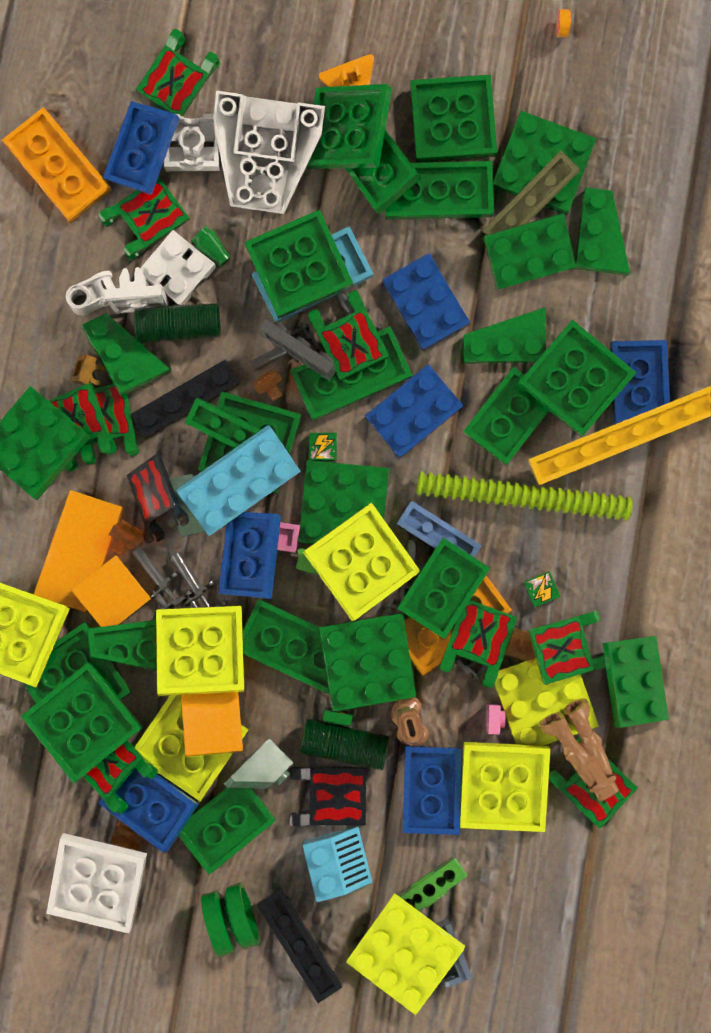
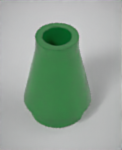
[191,226,231,268]

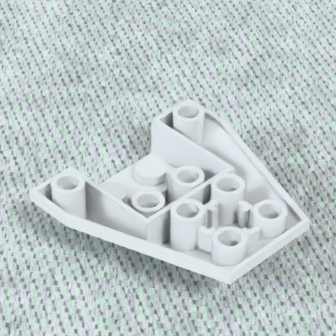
[213,91,325,214]

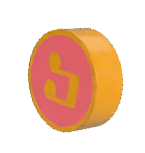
[556,9,571,38]

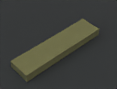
[482,151,580,235]

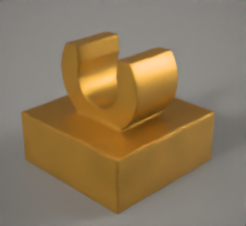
[70,354,105,385]

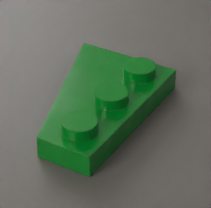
[574,187,630,276]
[463,307,546,364]
[81,313,170,397]
[87,620,157,670]

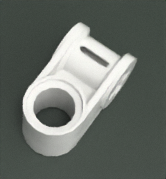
[66,271,115,316]

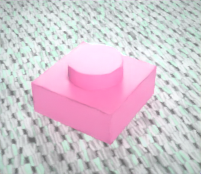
[277,522,300,553]
[486,704,505,734]

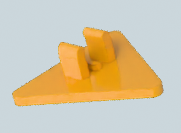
[319,54,374,87]

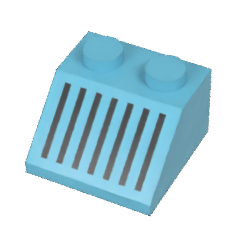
[303,826,372,902]

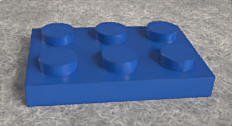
[103,101,180,195]
[382,253,470,351]
[610,340,670,425]
[365,364,463,459]
[218,512,281,599]
[402,746,462,835]
[98,769,199,853]

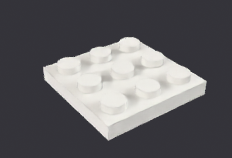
[46,833,147,934]

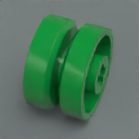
[201,882,260,958]

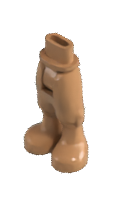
[390,697,429,747]
[539,698,619,801]

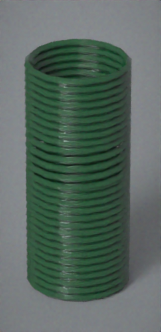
[134,303,221,343]
[300,718,390,771]

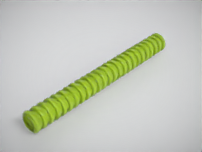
[416,471,633,521]

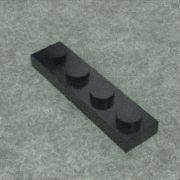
[131,359,240,439]
[257,887,342,1003]

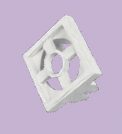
[104,267,169,314]

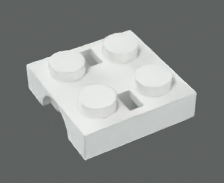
[164,114,220,172]
[140,230,216,306]

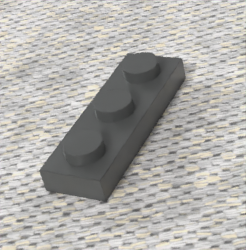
[259,319,336,381]

